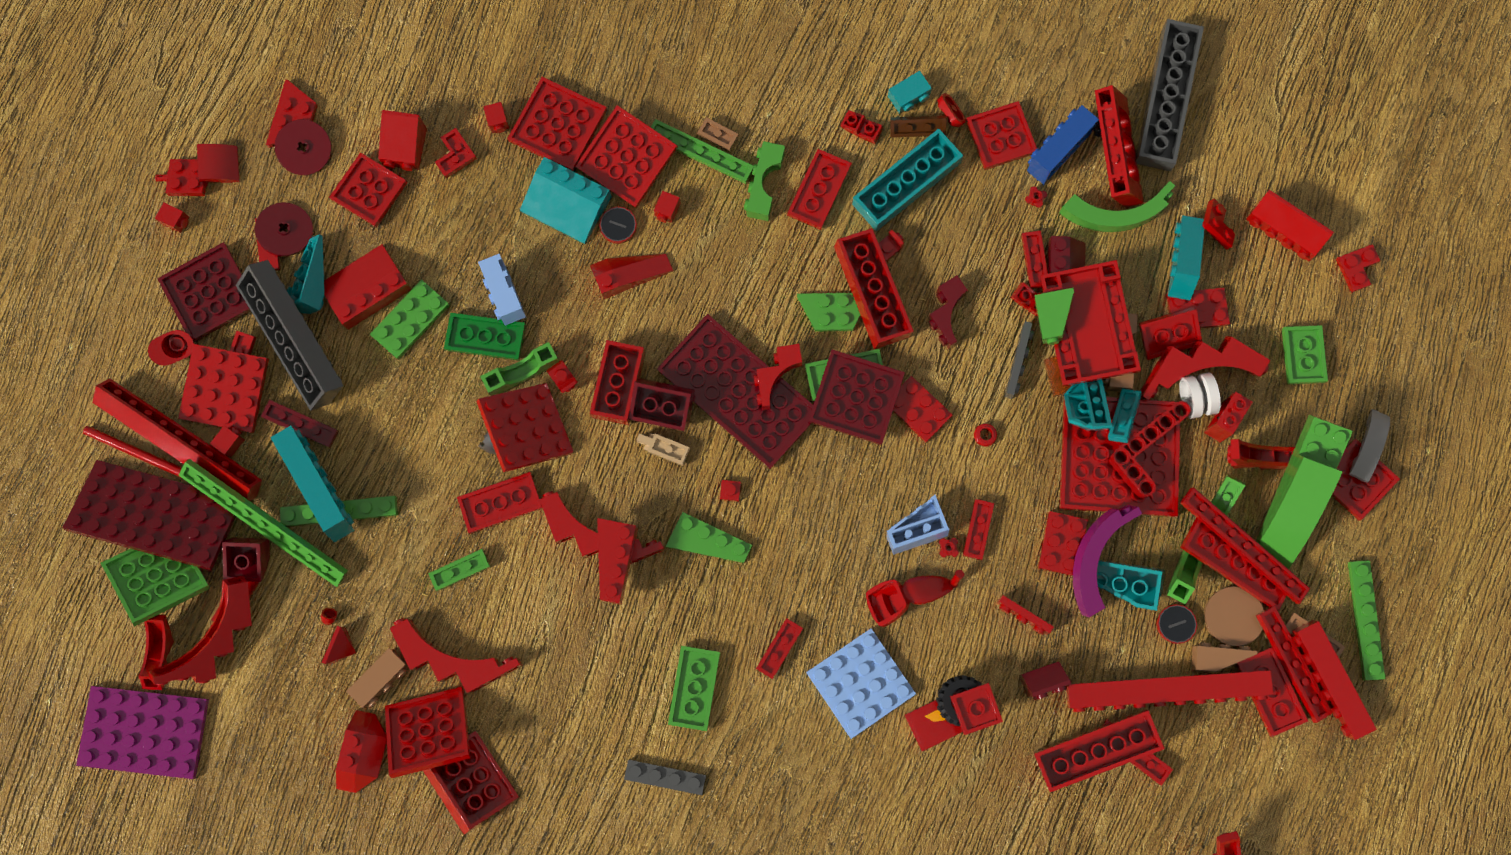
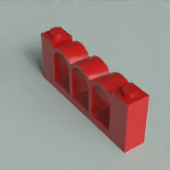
[1094,85,1144,208]

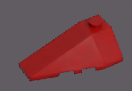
[590,254,673,300]

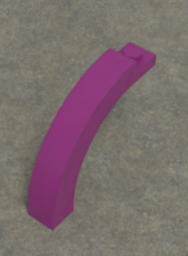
[1073,505,1142,618]

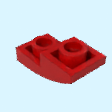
[840,110,883,144]
[1010,282,1041,317]

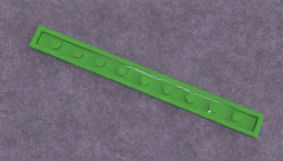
[179,459,348,587]

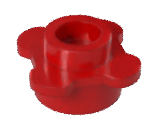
[1025,186,1047,208]
[939,538,959,558]

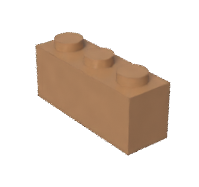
[346,648,408,708]

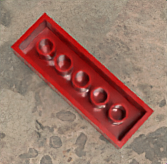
[834,228,914,349]
[1033,710,1165,792]

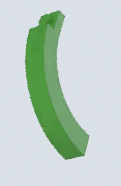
[1059,181,1175,232]

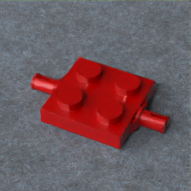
[155,159,220,196]

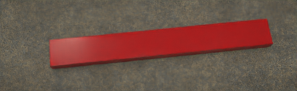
[1180,487,1311,604]

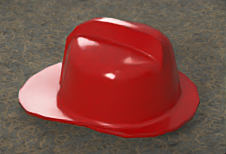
[148,330,194,366]

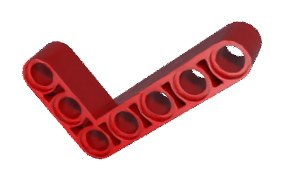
[1109,401,1191,499]

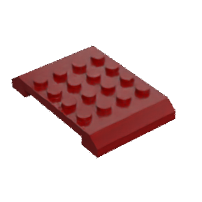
[1040,260,1141,387]

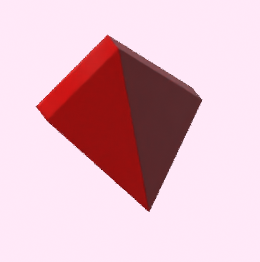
[322,626,356,665]

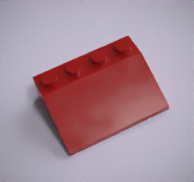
[324,244,412,330]
[423,731,519,835]

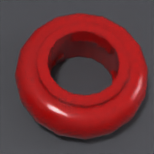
[974,423,997,447]

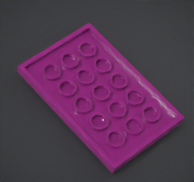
[76,686,209,779]

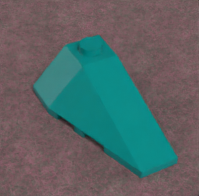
[287,234,324,314]
[1097,560,1165,611]

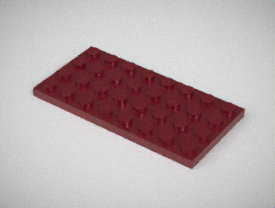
[657,314,813,470]
[62,460,236,571]

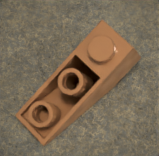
[1191,643,1257,672]

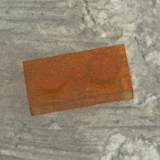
[1043,357,1071,397]

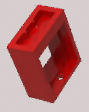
[1204,392,1253,443]

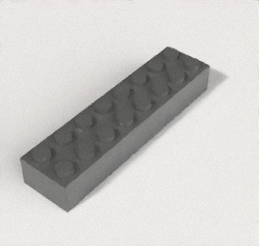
[1135,19,1204,172]
[236,260,344,411]

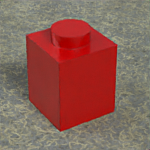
[483,102,510,133]
[654,191,681,223]
[155,202,190,233]
[210,426,245,458]

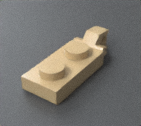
[636,433,690,466]

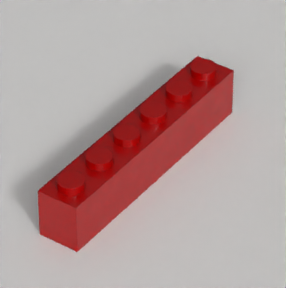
[1292,620,1377,740]

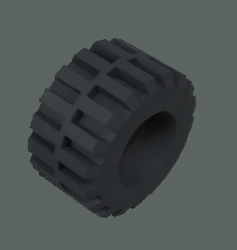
[936,675,982,726]

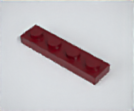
[261,400,339,448]

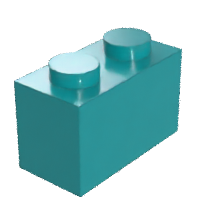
[888,71,932,114]

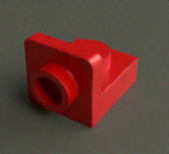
[879,230,904,262]
[546,360,578,393]

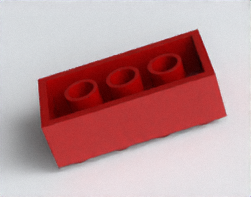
[589,340,646,425]

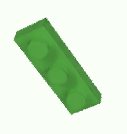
[428,549,491,592]

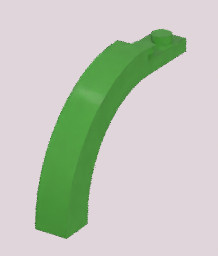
[1167,474,1245,604]

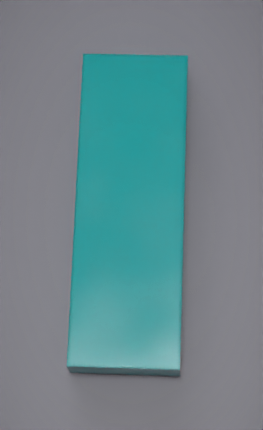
[1108,388,1142,443]

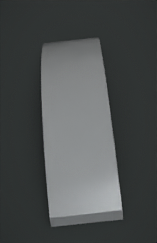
[1349,409,1390,483]

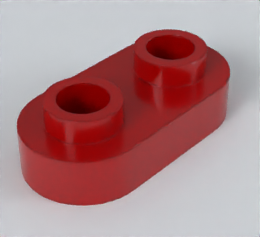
[937,93,966,128]

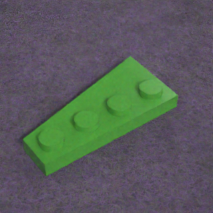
[665,512,752,563]

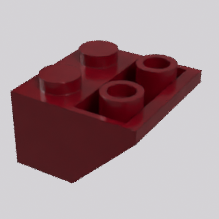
[1019,661,1071,700]

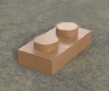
[697,117,739,152]

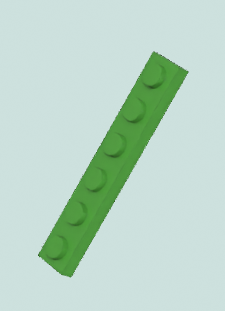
[651,119,754,184]
[280,496,398,527]
[1348,561,1385,681]

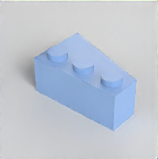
[478,254,526,325]
[887,495,949,555]

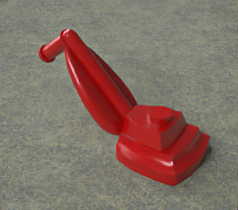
[866,570,965,627]

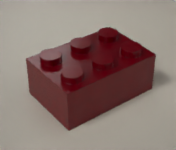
[628,378,695,431]

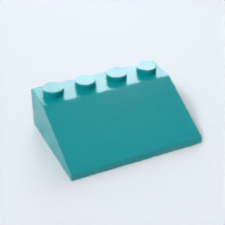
[520,157,612,244]

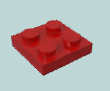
[950,683,1003,735]

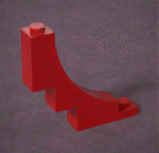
[1140,336,1271,400]
[539,491,665,564]
[390,618,523,694]

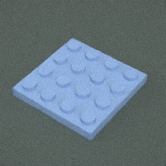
[806,628,916,739]

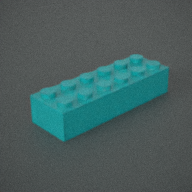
[852,129,963,232]
[270,426,355,542]

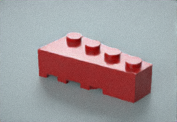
[597,518,638,605]

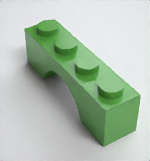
[744,141,785,221]
[480,342,559,396]

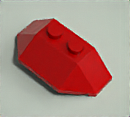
[336,710,387,793]

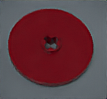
[275,119,332,176]
[255,202,313,256]

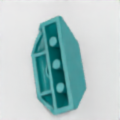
[1064,379,1112,430]

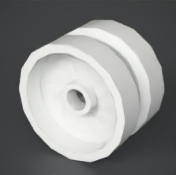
[1179,372,1221,419]

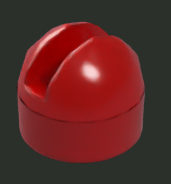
[321,608,337,625]

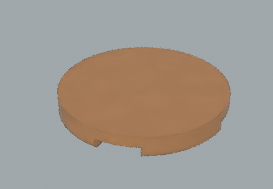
[1204,587,1264,646]

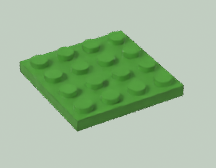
[101,549,210,627]

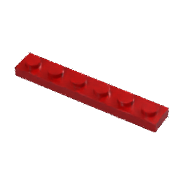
[1256,606,1332,723]

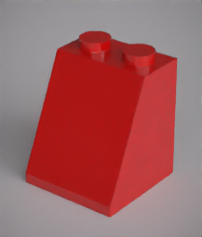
[378,110,427,171]

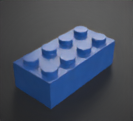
[1027,105,1099,185]

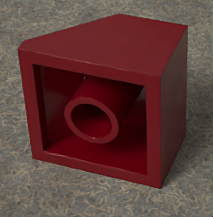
[1047,236,1086,274]
[222,537,270,582]

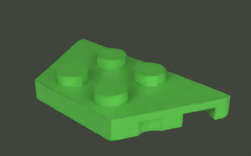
[797,293,860,332]

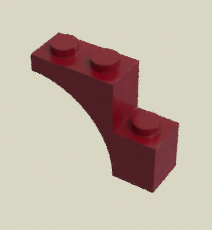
[928,275,968,349]

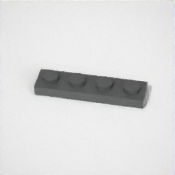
[1004,321,1034,399]
[624,759,706,795]

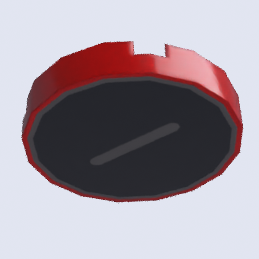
[599,206,637,244]
[1156,604,1197,644]

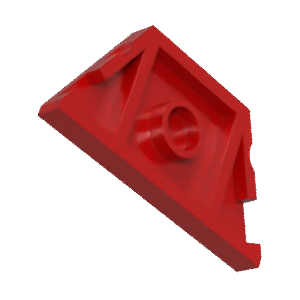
[266,79,318,148]

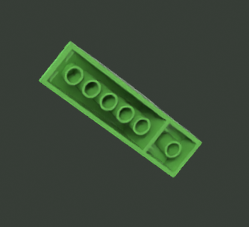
[1256,414,1353,569]

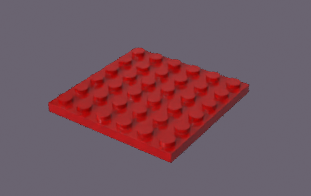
[1059,397,1181,517]

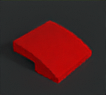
[197,144,240,183]

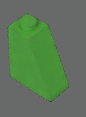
[1035,288,1074,345]

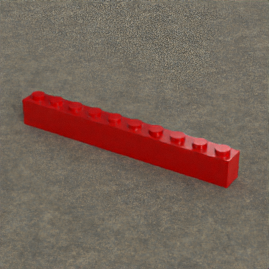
[92,378,262,501]
[1066,670,1274,712]

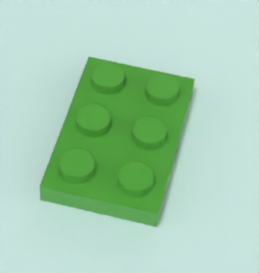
[1282,325,1328,384]

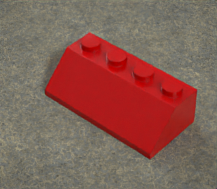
[1246,190,1334,261]

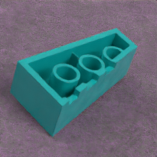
[1168,215,1204,300]

